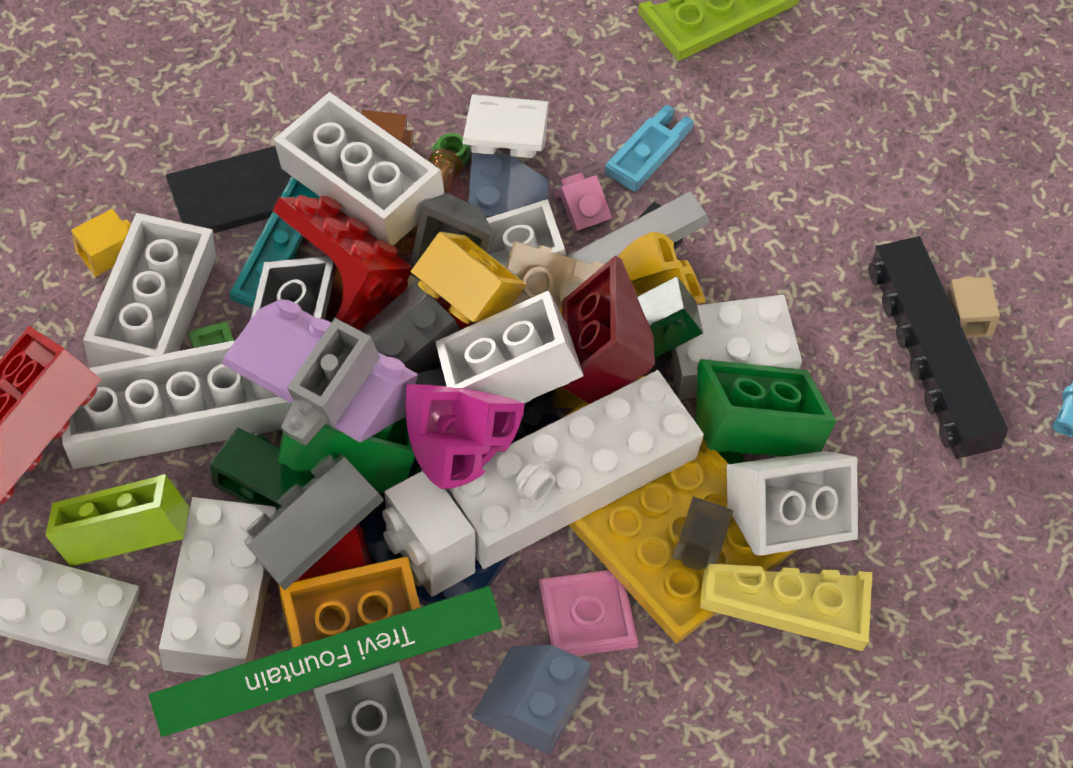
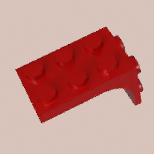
[272,195,413,330]

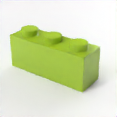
[45,474,190,567]

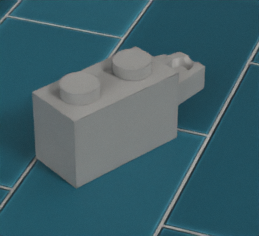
[281,318,380,445]

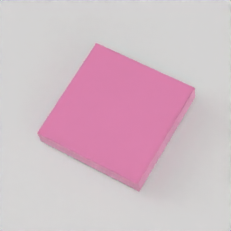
[538,570,638,656]

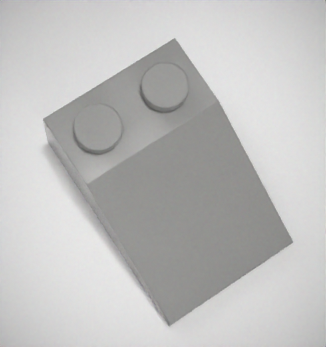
[312,662,432,768]

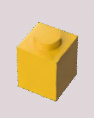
[71,209,131,277]

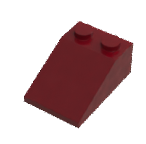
[561,255,655,404]

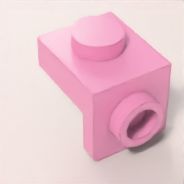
[553,172,612,232]

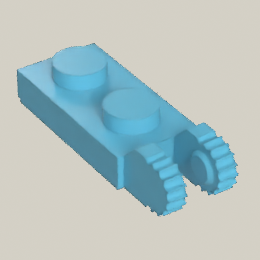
[604,105,694,192]

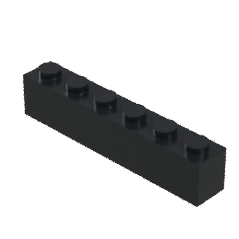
[868,236,1008,459]

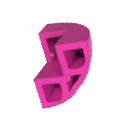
[405,384,525,489]

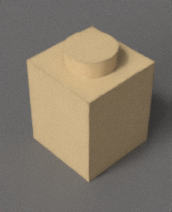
[947,276,1000,338]

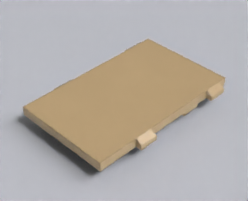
[506,241,604,309]

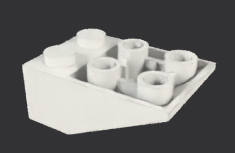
[463,94,549,158]

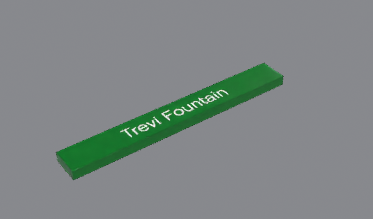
[148,586,503,737]

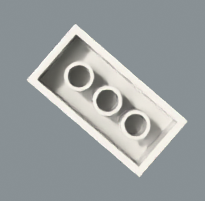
[274,92,445,245]
[83,213,216,368]
[159,497,277,675]

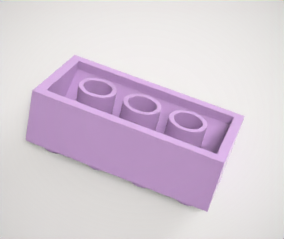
[222,299,418,443]

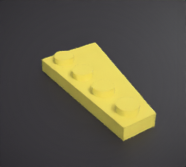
[700,564,873,651]

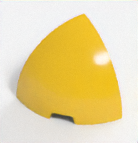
[618,232,706,305]

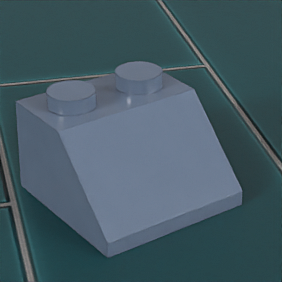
[468,152,549,218]
[472,645,591,755]

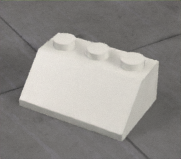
[727,451,858,556]

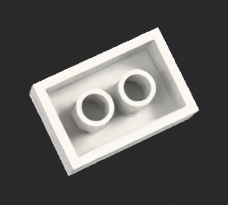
[435,290,584,403]
[670,295,802,400]

